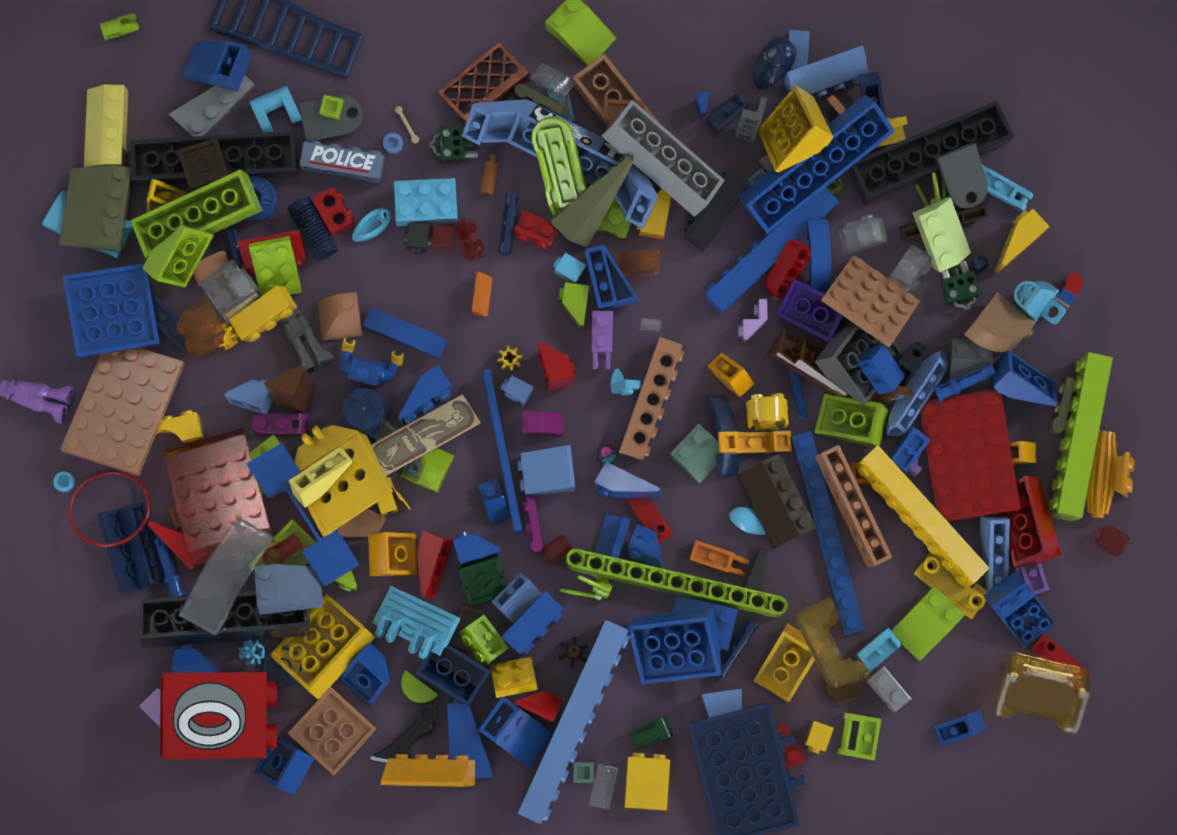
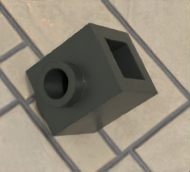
[403,222,433,254]

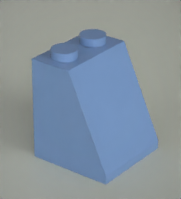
[517,445,575,496]

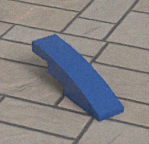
[362,308,448,359]

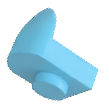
[610,368,641,396]

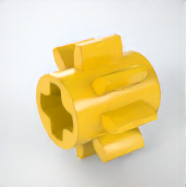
[213,323,238,350]
[497,345,523,372]

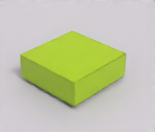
[319,95,344,120]

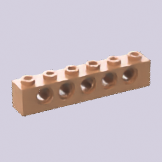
[619,337,685,463]
[814,445,893,568]

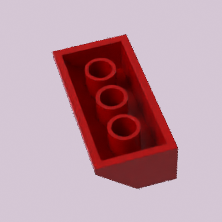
[1000,476,1061,568]

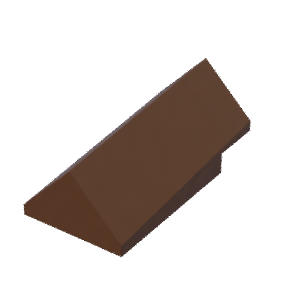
[766,329,848,396]
[264,364,315,414]

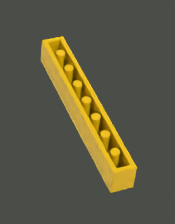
[855,445,989,589]

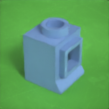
[501,376,533,407]

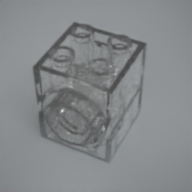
[199,259,260,325]

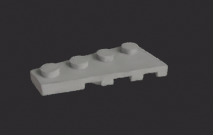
[169,75,255,137]

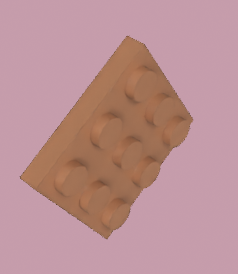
[288,687,377,776]

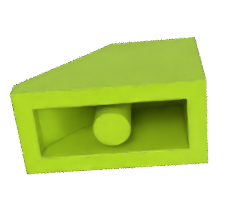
[559,282,589,329]

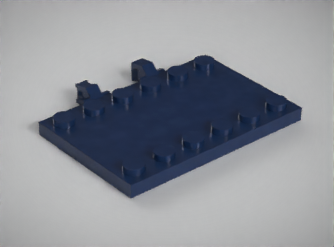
[688,702,806,835]

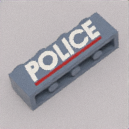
[300,140,385,183]

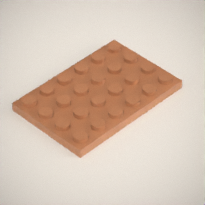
[60,348,185,476]

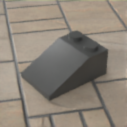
[947,338,993,397]

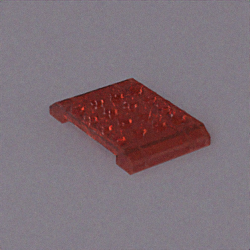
[164,428,275,566]

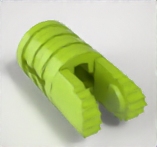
[99,13,140,41]

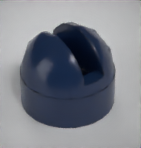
[972,256,990,274]

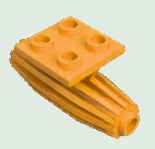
[1086,431,1135,518]

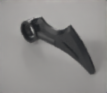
[370,703,438,763]

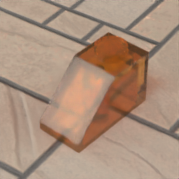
[618,250,660,275]

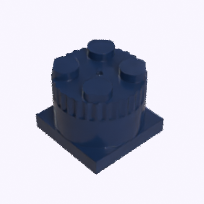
[338,386,393,440]

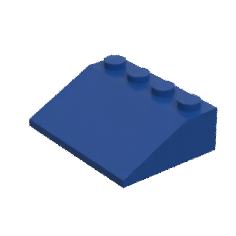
[628,608,722,684]

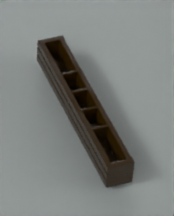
[899,203,989,241]

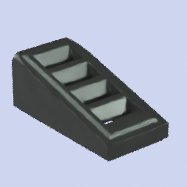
[745,548,766,591]

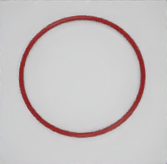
[68,471,150,547]

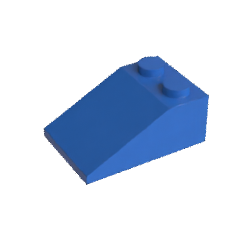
[992,351,1057,406]
[672,595,738,651]

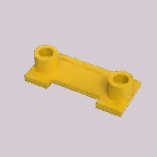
[913,552,986,620]

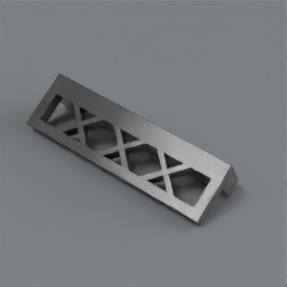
[734,97,767,142]

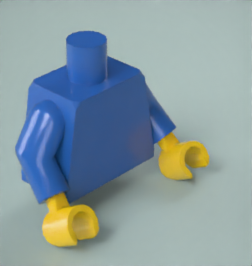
[339,338,404,386]

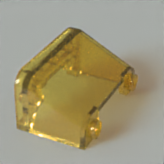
[796,597,871,688]
[995,653,1091,733]

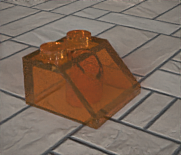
[177,298,225,358]

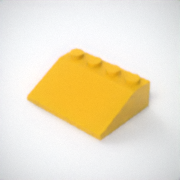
[758,85,833,173]
[271,593,375,699]

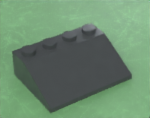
[815,319,903,405]

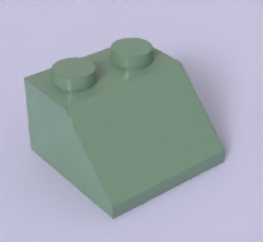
[669,424,720,484]

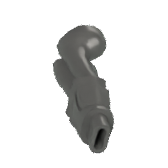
[280,309,335,375]

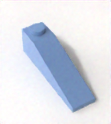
[980,514,1010,593]

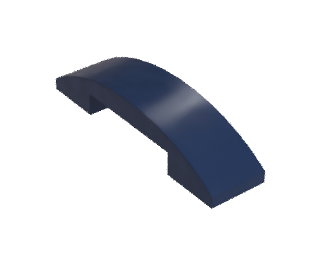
[706,395,740,477]

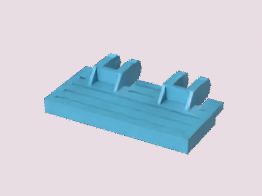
[372,586,460,659]

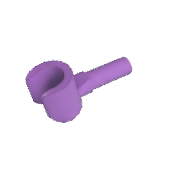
[908,455,922,477]

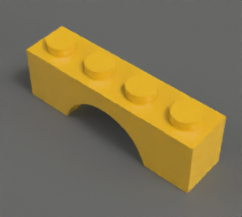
[156,410,205,444]

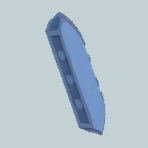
[886,350,949,437]

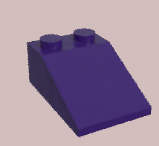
[776,279,847,342]

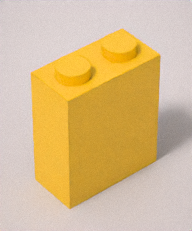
[624,753,670,811]

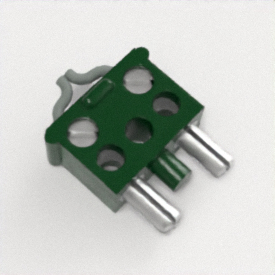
[429,125,478,164]
[941,261,982,310]

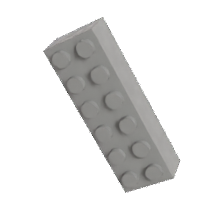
[602,100,725,217]

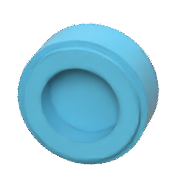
[53,471,75,493]

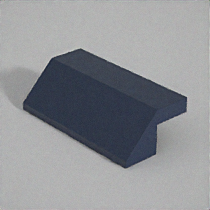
[97,502,165,594]

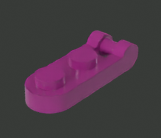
[251,413,309,435]
[522,495,543,554]

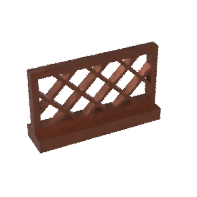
[438,42,531,125]

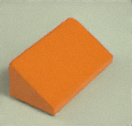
[472,272,492,317]

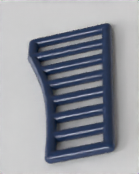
[209,0,363,78]

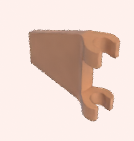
[318,509,386,537]

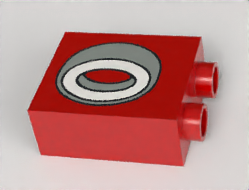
[160,672,277,760]

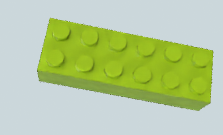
[130,170,263,258]

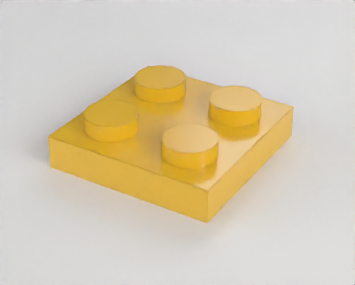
[490,657,538,698]

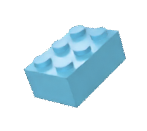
[394,178,458,226]

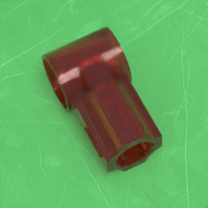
[262,533,304,565]

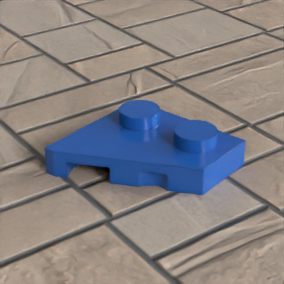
[624,524,664,568]

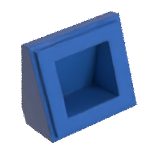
[694,91,710,119]

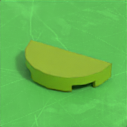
[401,670,438,703]

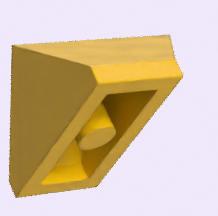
[147,179,186,213]

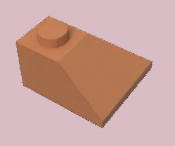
[317,292,363,342]

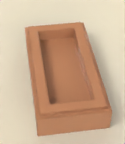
[827,95,846,117]

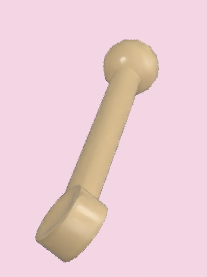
[395,106,419,144]

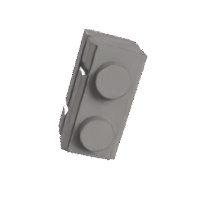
[866,666,912,712]

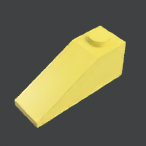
[289,447,353,508]

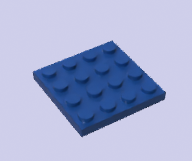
[63,263,160,358]

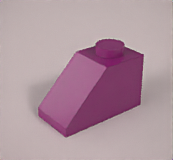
[523,411,564,435]

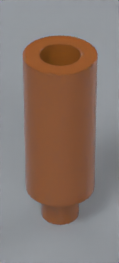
[479,154,499,196]

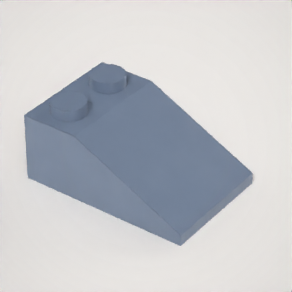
[254,564,323,615]

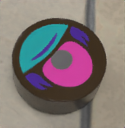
[597,444,617,465]

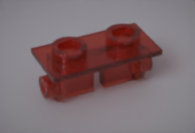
[455,217,485,261]

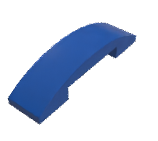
[807,219,831,292]

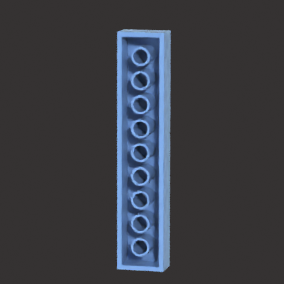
[518,620,630,824]

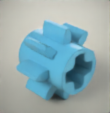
[239,640,265,666]

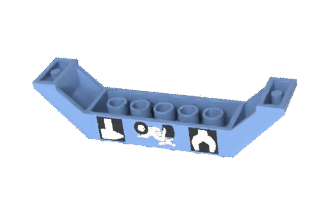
[462,99,658,228]

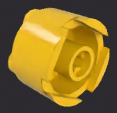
[746,393,789,431]

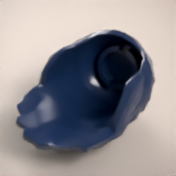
[752,37,797,90]

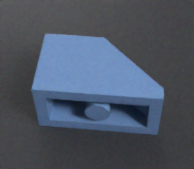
[225,380,273,415]

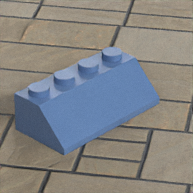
[783,45,869,99]

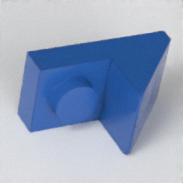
[477,478,511,524]

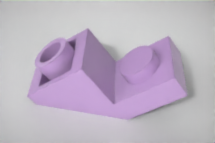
[738,299,768,343]

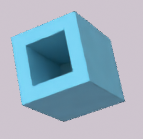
[553,253,586,284]

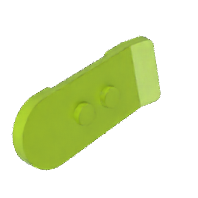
[532,116,587,216]

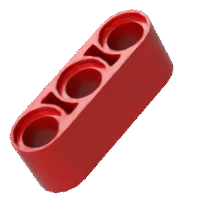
[764,239,811,299]

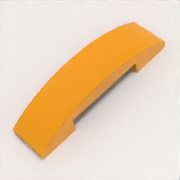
[718,431,792,453]

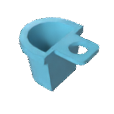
[1014,281,1066,325]

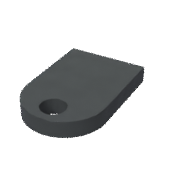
[299,95,363,142]
[936,142,988,208]

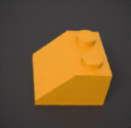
[368,532,418,577]

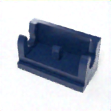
[704,93,749,135]

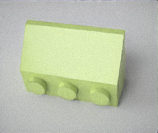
[913,197,971,272]

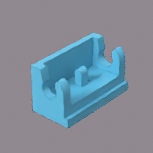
[854,628,901,673]

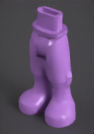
[0,379,75,424]

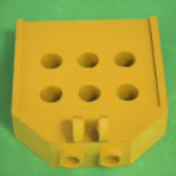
[294,425,393,537]

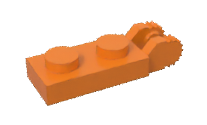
[689,540,750,577]

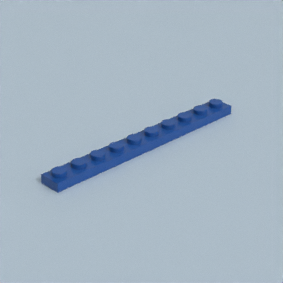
[791,431,864,636]

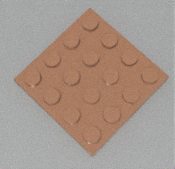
[821,255,920,347]

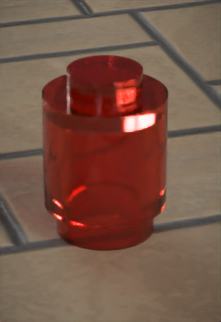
[541,535,573,565]

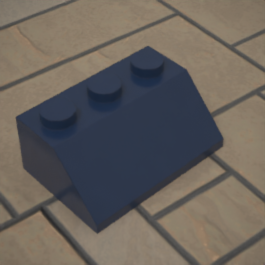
[415,643,491,707]

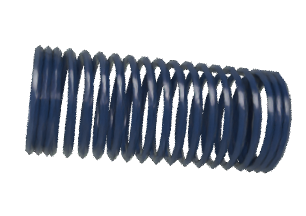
[287,196,339,261]

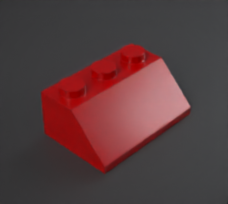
[238,230,307,275]
[538,342,576,392]

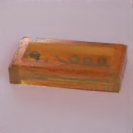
[869,386,913,404]

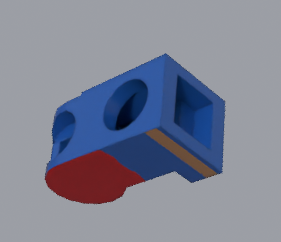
[1053,273,1084,310]

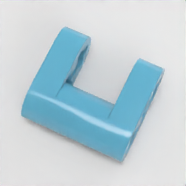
[249,85,302,133]

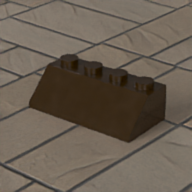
[737,454,816,549]

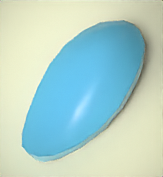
[352,208,391,242]
[729,507,766,535]

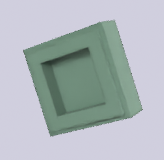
[573,762,594,783]

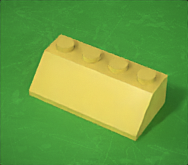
[84,84,128,167]

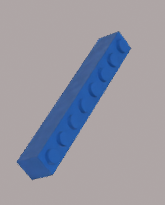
[704,188,839,315]

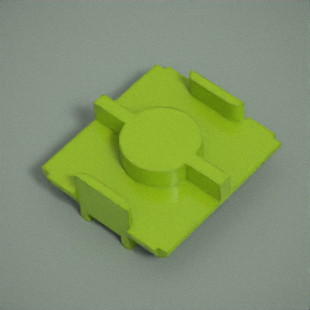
[597,198,631,239]

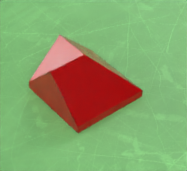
[515,691,563,723]

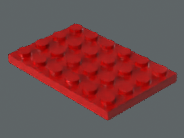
[920,389,1021,522]

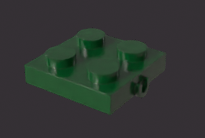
[458,554,507,606]

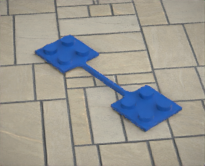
[246,443,360,587]

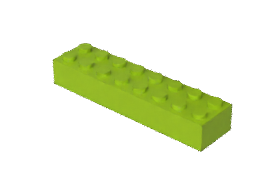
[1048,352,1113,522]

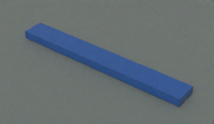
[482,369,522,533]

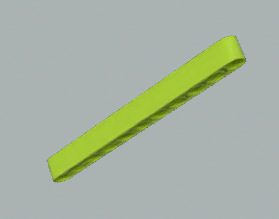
[565,549,788,618]

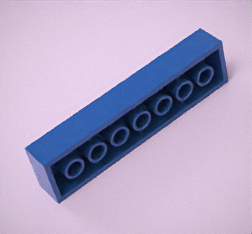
[738,94,895,234]

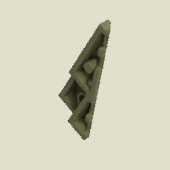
[551,155,634,248]

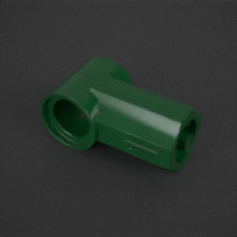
[629,716,674,748]

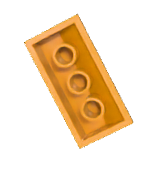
[381,754,475,787]

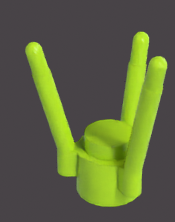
[915,172,947,207]
[559,561,613,601]

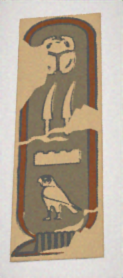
[371,394,481,476]

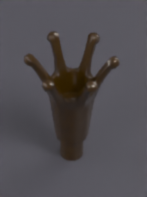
[559,636,588,668]

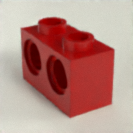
[311,187,355,238]

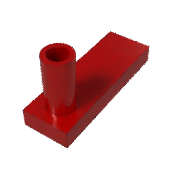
[624,498,674,544]
[1030,633,1092,690]

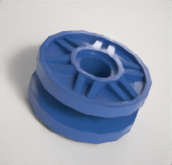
[246,176,278,222]

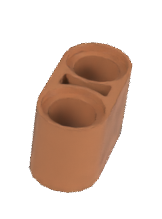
[193,251,233,286]

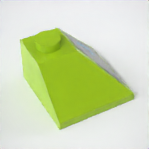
[400,448,454,493]

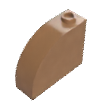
[964,292,1036,352]

